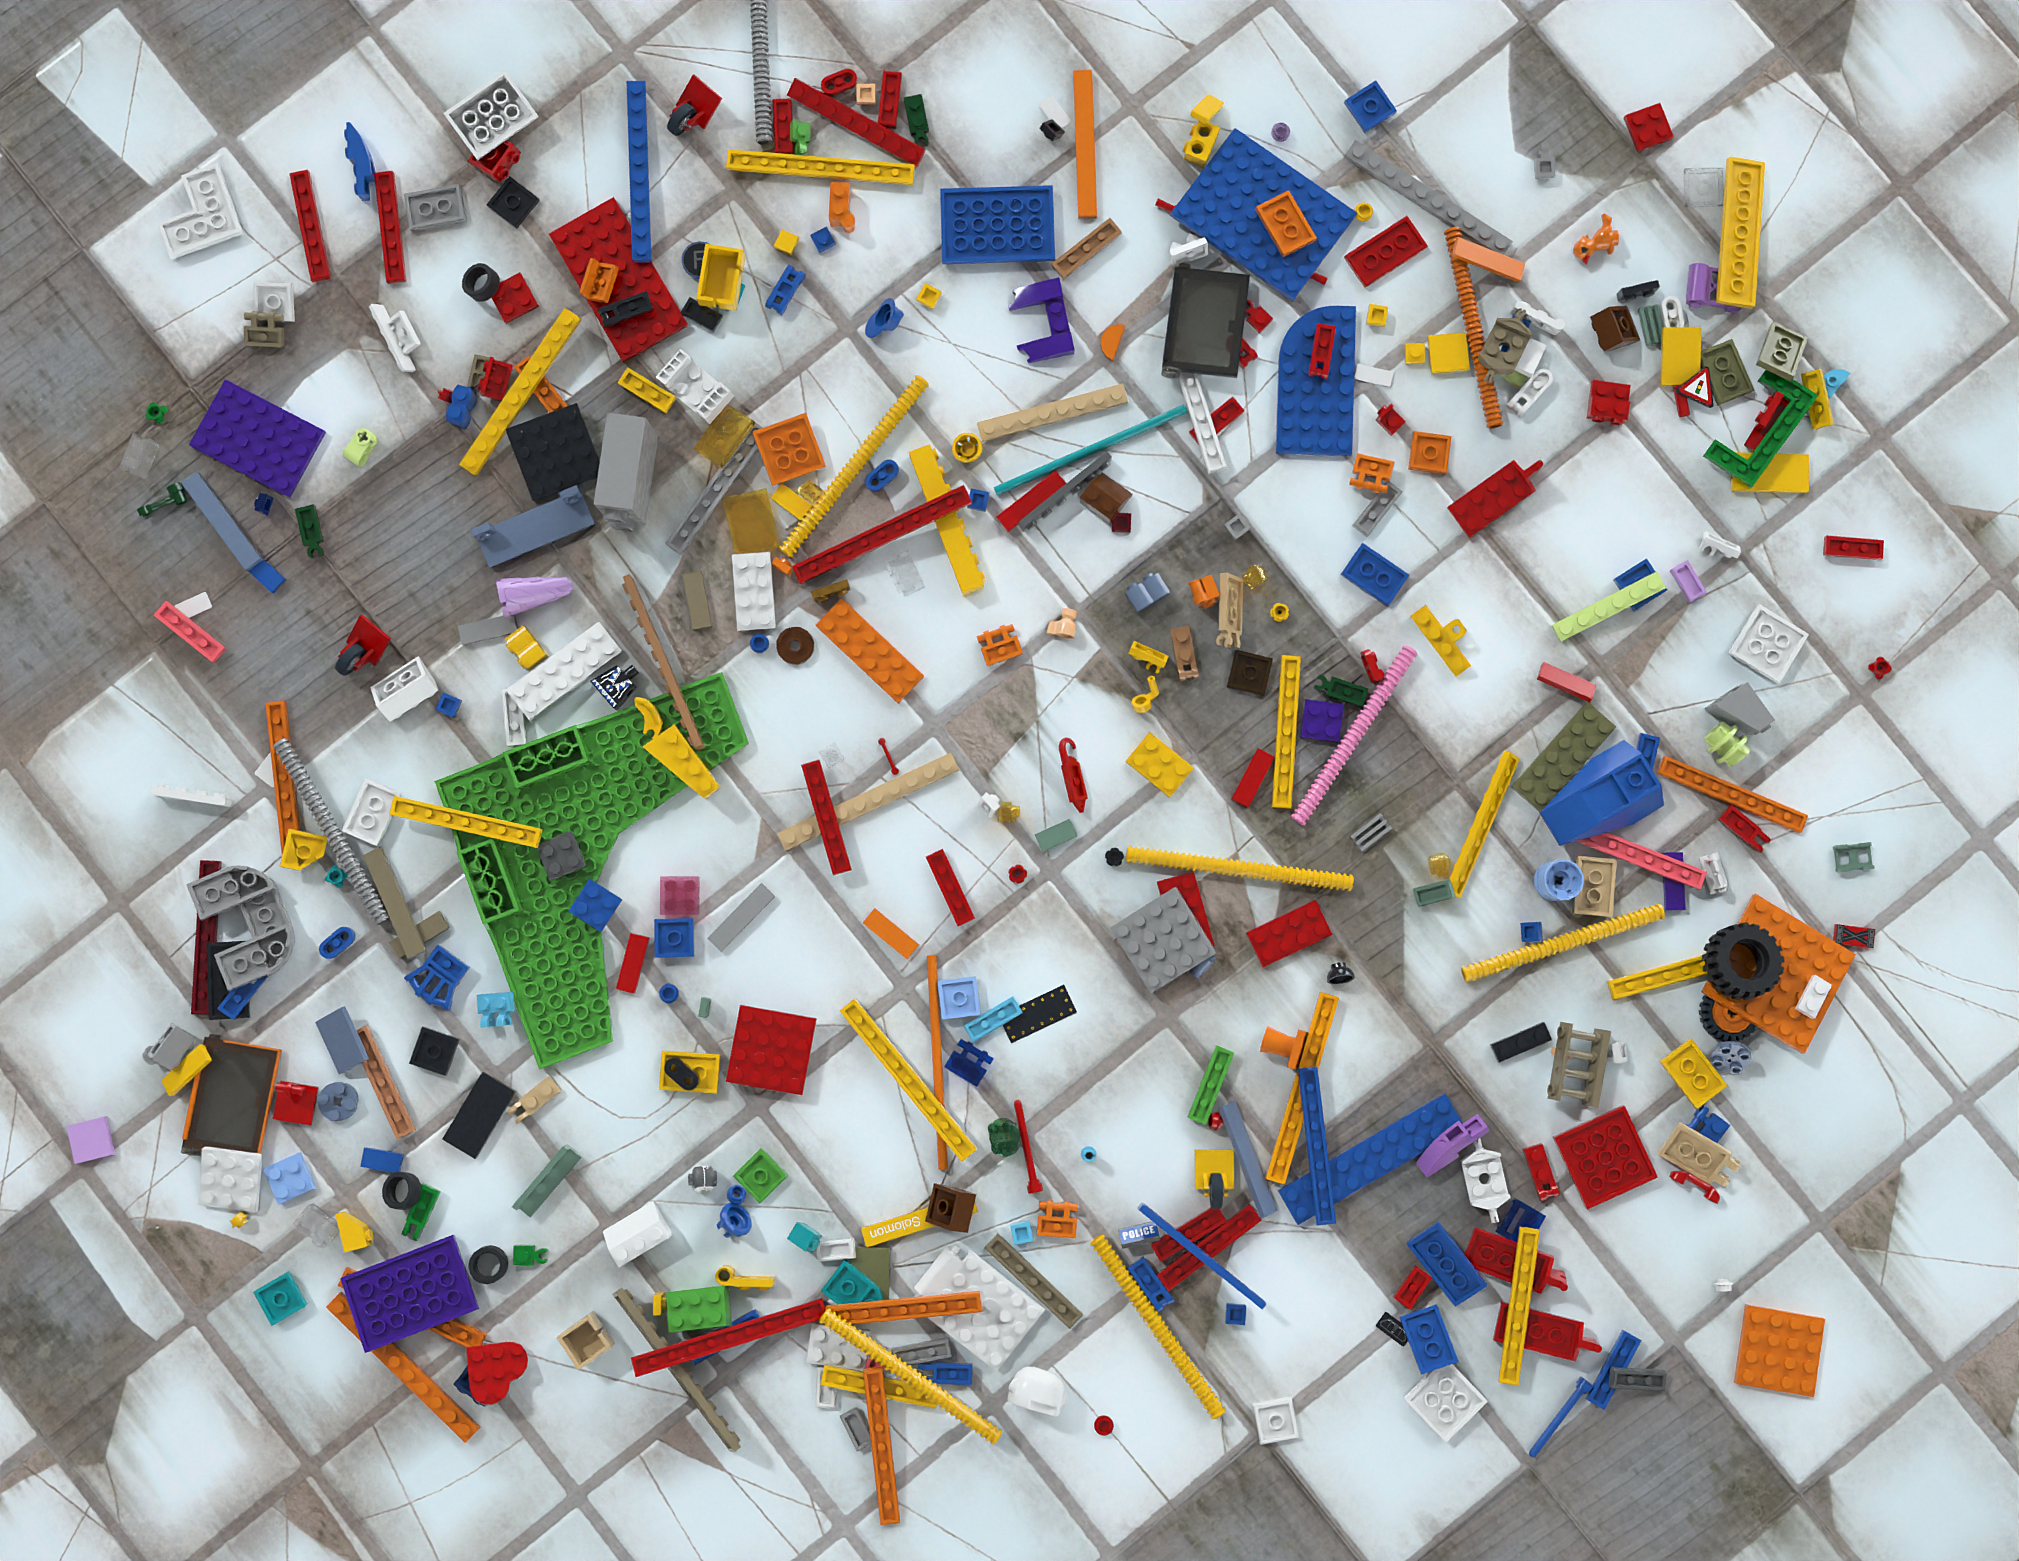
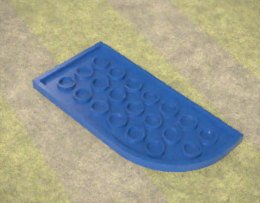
[1276,305,1356,456]

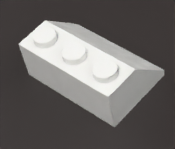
[370,656,438,722]
[603,1201,673,1268]

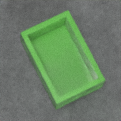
[666,1285,732,1333]

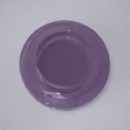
[1271,123,1290,142]

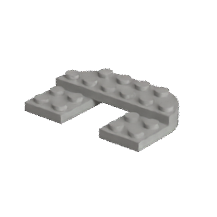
[186,866,295,991]

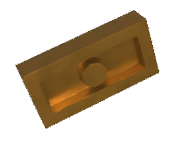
[811,579,851,603]

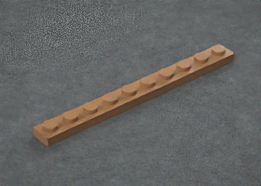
[622,574,705,751]

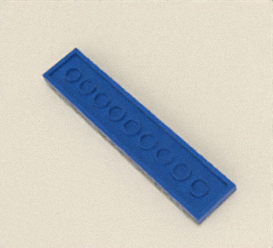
[1277,1093,1463,1225]

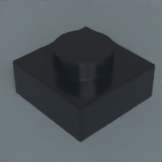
[1039,119,1065,141]

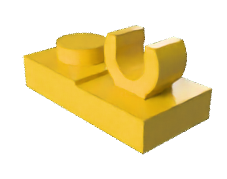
[1128,641,1169,673]

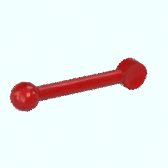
[878,738,899,775]

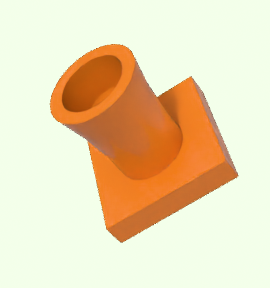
[1260,1026,1308,1070]

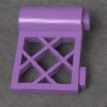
[1686,263,1741,314]

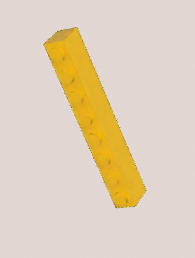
[909,444,986,596]

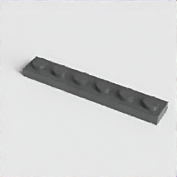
[1018,451,1112,531]

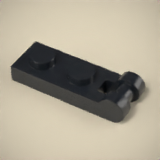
[598,291,654,328]

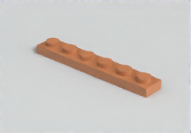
[356,1025,416,1139]

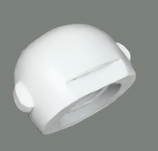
[1007,1367,1067,1416]

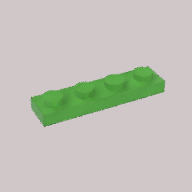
[1187,1045,1234,1125]

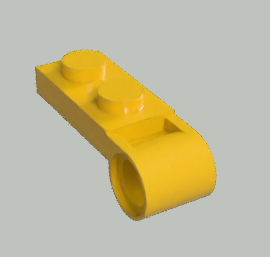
[715,1265,775,1290]

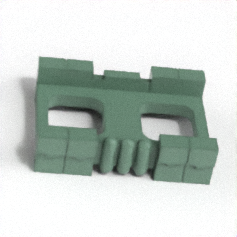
[1833,842,1875,872]

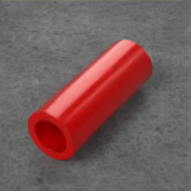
[1673,385,1690,417]

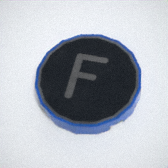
[681,241,709,279]

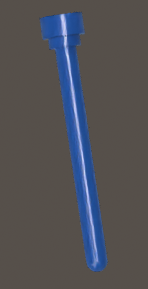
[1529,1376,1594,1457]

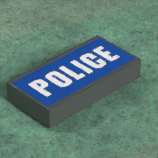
[1118,1221,1160,1249]

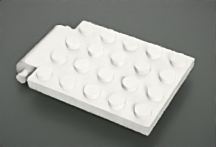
[914,1245,1045,1372]

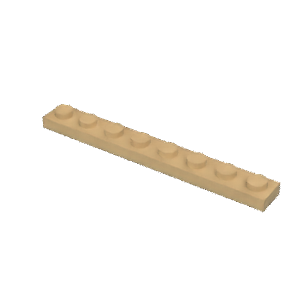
[977,383,1128,442]

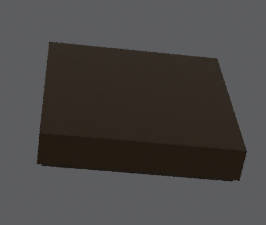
[1227,650,1273,696]

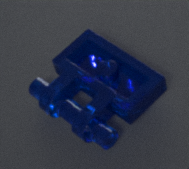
[944,1039,994,1087]

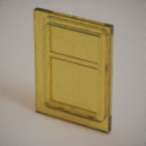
[722,488,780,554]

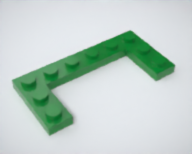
[1703,370,1818,488]

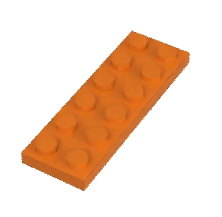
[815,598,925,704]

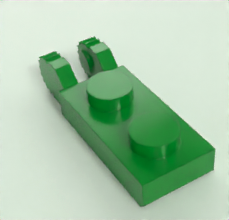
[401,1183,441,1241]

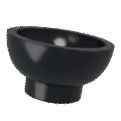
[1327,962,1355,984]

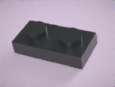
[1616,280,1660,302]

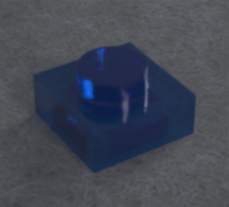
[254,492,274,516]

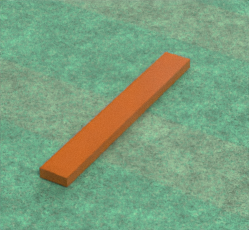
[1073,70,1097,218]
[265,700,301,854]
[1656,756,1808,833]
[337,1267,487,1348]
[825,1291,983,1325]
[863,1366,900,1525]

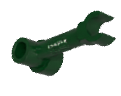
[137,482,187,517]

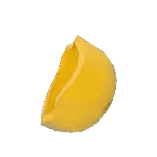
[952,433,983,463]

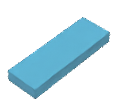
[963,996,1023,1042]

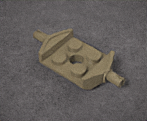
[1478,308,1532,383]

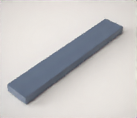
[181,471,263,571]
[1218,1101,1277,1218]

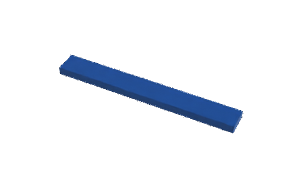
[1297,1066,1336,1226]
[1137,1202,1266,1310]

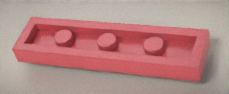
[154,601,227,663]

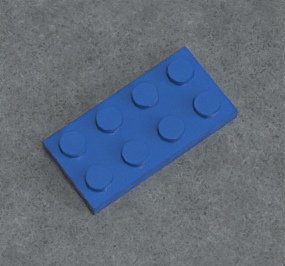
[1407,1221,1487,1307]

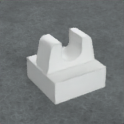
[1606,1041,1628,1063]

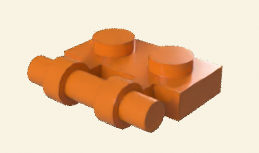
[1349,453,1395,494]
[976,624,1023,667]
[1037,1200,1078,1239]

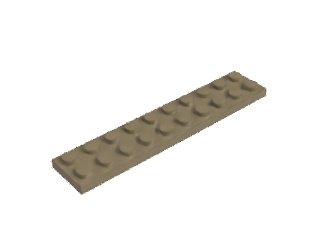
[612,1288,741,1452]

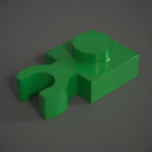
[513,1245,548,1266]

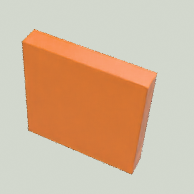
[1408,431,1452,475]

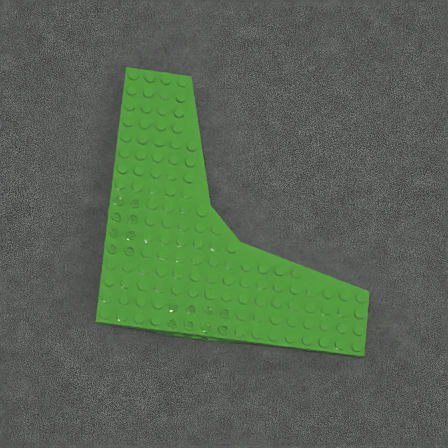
[434,672,749,1070]

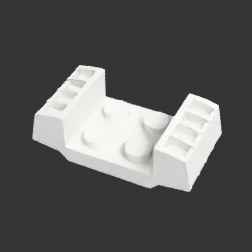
[656,349,734,425]

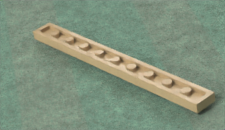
[777,753,959,851]

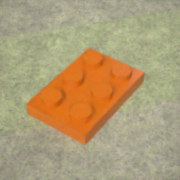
[1255,190,1317,257]

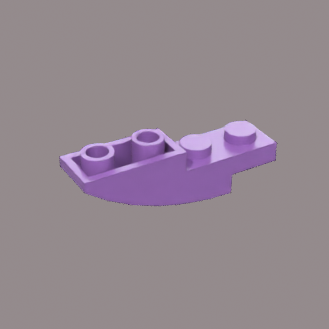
[1416,1114,1490,1178]

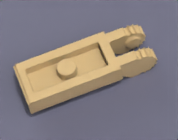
[507,1076,561,1124]

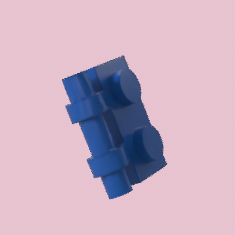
[1686,1105,1730,1143]

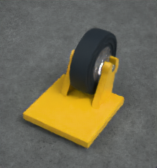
[1195,1150,1234,1209]

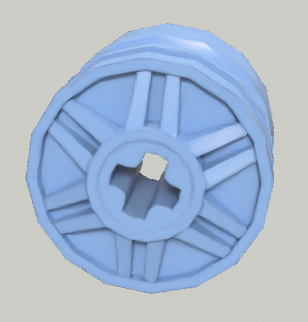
[1534,860,1584,901]

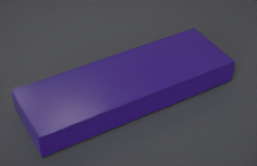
[1662,852,1686,910]

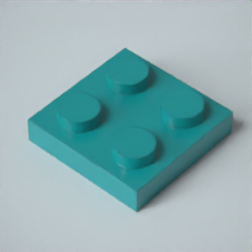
[253,1271,308,1326]

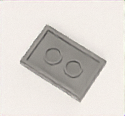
[404,184,467,232]

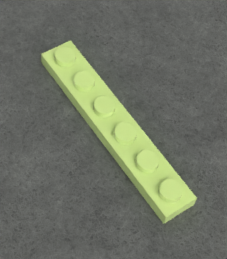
[1552,571,1666,642]

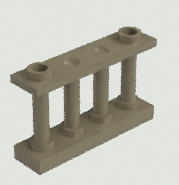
[1547,1022,1611,1108]

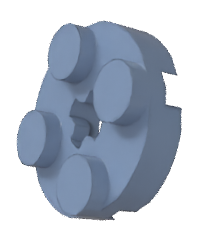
[317,1082,358,1121]

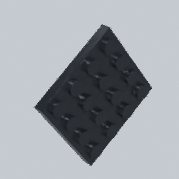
[505,403,600,501]

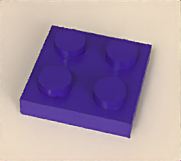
[1300,699,1344,743]

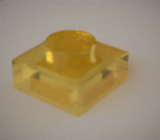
[797,480,824,504]

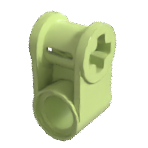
[343,428,377,467]

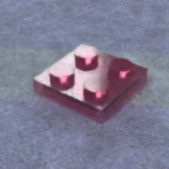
[660,876,700,915]

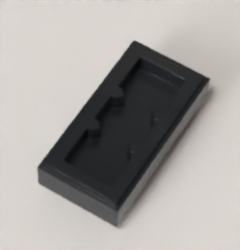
[680,297,723,333]

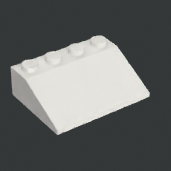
[443,70,539,160]

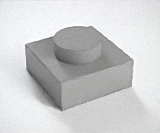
[1224,514,1251,541]

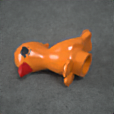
[1573,213,1619,265]

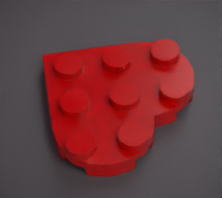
[466,1342,528,1405]

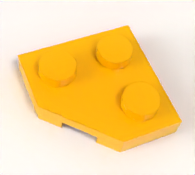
[279,829,327,871]

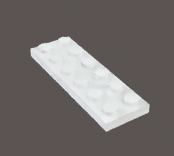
[506,622,623,721]

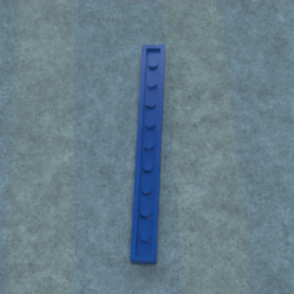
[626,81,652,262]

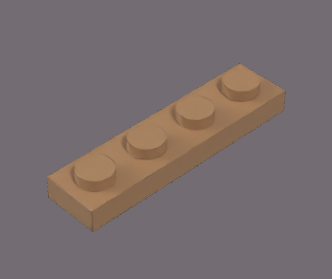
[1051,218,1122,280]

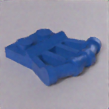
[404,945,470,1011]

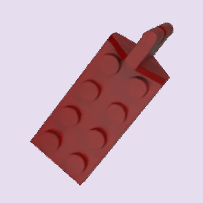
[1447,460,1543,538]
[1464,1227,1568,1294]
[1493,1301,1602,1362]

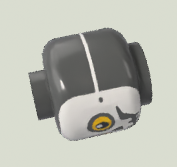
[688,1166,717,1192]

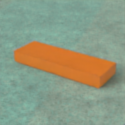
[863,908,919,959]

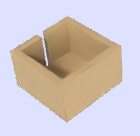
[556,1311,615,1370]

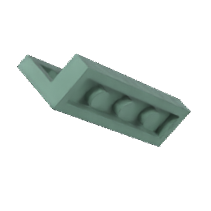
[512,1144,582,1217]

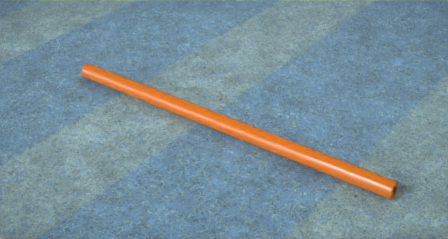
[927,955,948,1170]

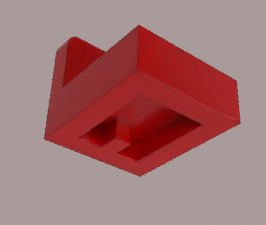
[1375,403,1406,436]

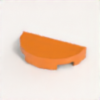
[1100,324,1126,362]

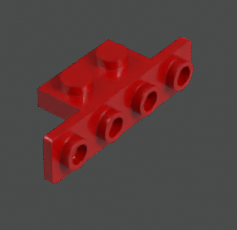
[1744,391,1789,451]

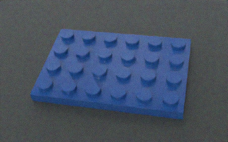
[940,185,1055,264]

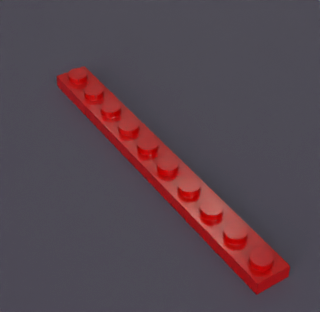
[792,485,972,584]
[631,1298,826,1377]

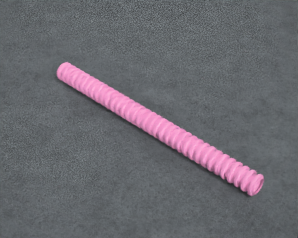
[1291,646,1418,825]

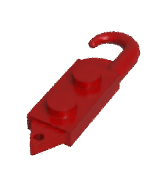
[1058,737,1088,813]

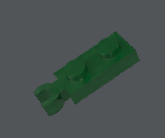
[903,94,929,146]
[295,504,324,558]
[1314,675,1369,707]

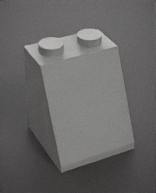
[1704,682,1775,735]

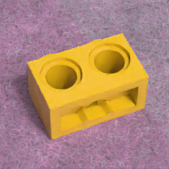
[1182,121,1220,168]

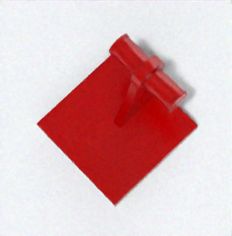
[273,1081,319,1126]

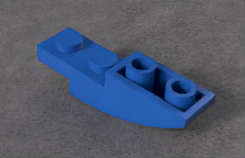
[344,122,376,201]

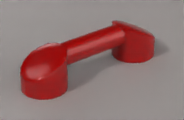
[1669,1171,1720,1204]

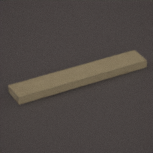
[363,847,427,959]
[984,1233,1083,1329]

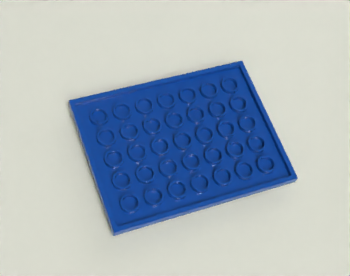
[1170,128,1357,302]

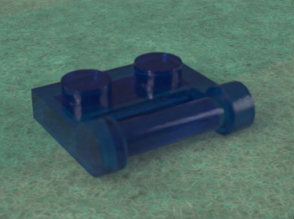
[1495,1197,1546,1242]

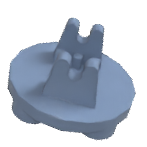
[1711,1040,1752,1075]

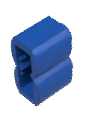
[446,384,477,429]

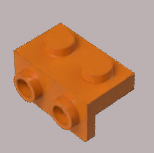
[579,258,619,303]

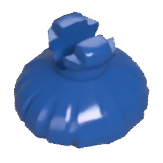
[717,1203,752,1238]

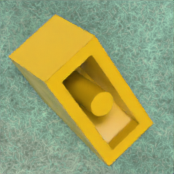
[335,1211,374,1253]

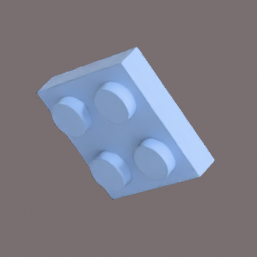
[938,976,981,1020]
[263,1152,316,1204]

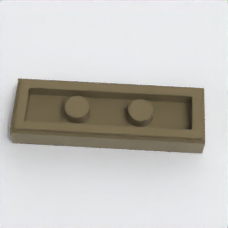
[682,571,712,630]
[389,911,450,959]

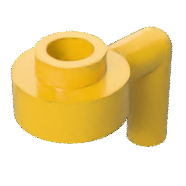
[1131,676,1159,713]

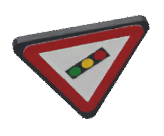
[1675,366,1714,408]

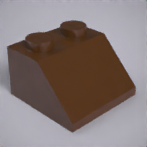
[1590,306,1640,352]
[1079,472,1133,524]
[925,1183,977,1233]

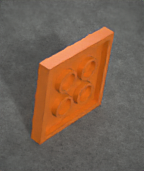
[752,413,826,486]

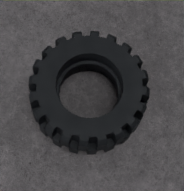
[1702,923,1784,1000]

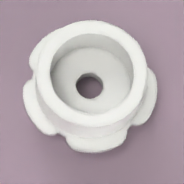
[1713,1279,1733,1291]

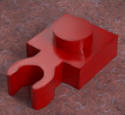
[1245,300,1273,334]

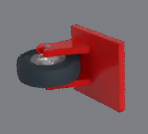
[667,74,723,136]
[335,614,391,676]

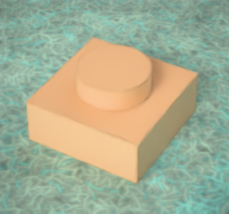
[857,84,876,105]

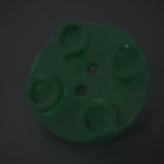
[988,1117,1020,1157]

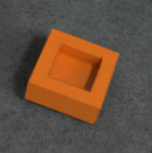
[772,557,793,577]

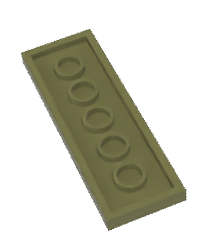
[1511,702,1616,812]

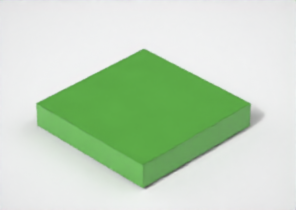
[733,1148,788,1204]

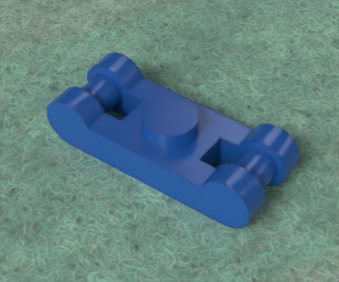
[765,265,806,316]

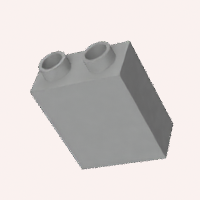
[594,413,659,531]

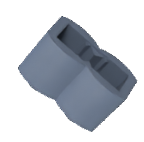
[1125,573,1170,614]

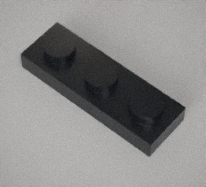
[1490,1022,1552,1063]

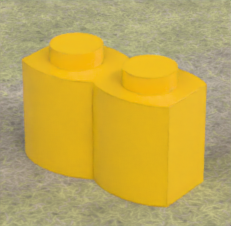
[505,625,549,671]

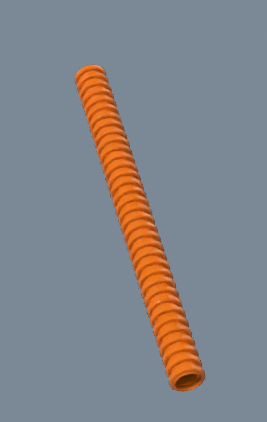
[1444,227,1504,429]

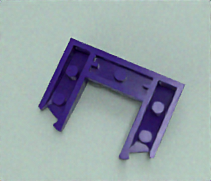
[1008,277,1075,363]

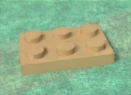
[1572,856,1617,917]

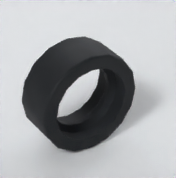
[462,263,500,302]
[382,1172,421,1210]
[468,1245,509,1284]

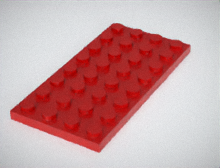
[549,197,688,363]

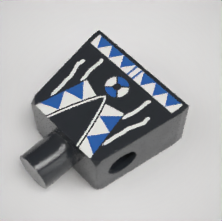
[590,665,639,710]

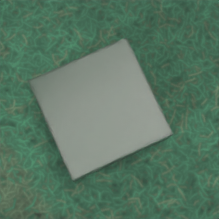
[698,997,711,1018]

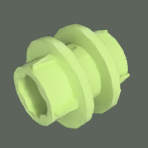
[1704,721,1750,767]

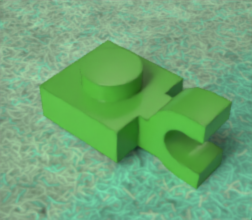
[790,120,810,155]

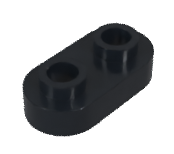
[664,1058,699,1090]

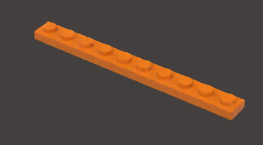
[326,1292,480,1443]

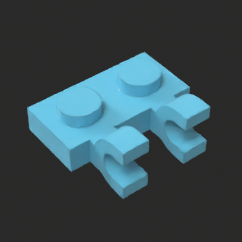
[477,992,515,1028]

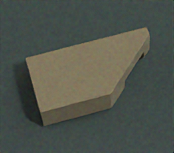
[467,354,490,389]

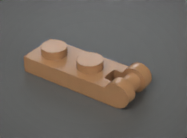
[1170,626,1199,681]

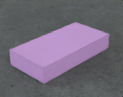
[1669,560,1707,603]

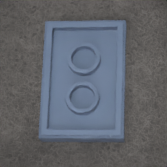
[315,1006,369,1074]

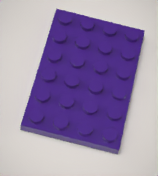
[189,379,326,498]
[340,1235,479,1353]

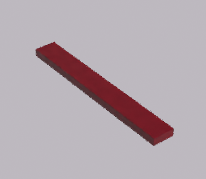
[191,860,222,1015]

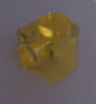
[1242,564,1269,589]
[997,802,1020,823]
[1428,852,1451,878]

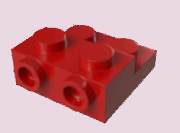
[467,141,521,183]
[1586,380,1631,425]

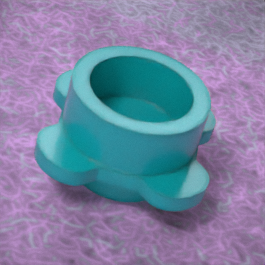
[325,865,348,888]

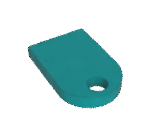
[821,1259,883,1305]

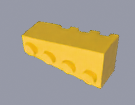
[643,724,721,799]

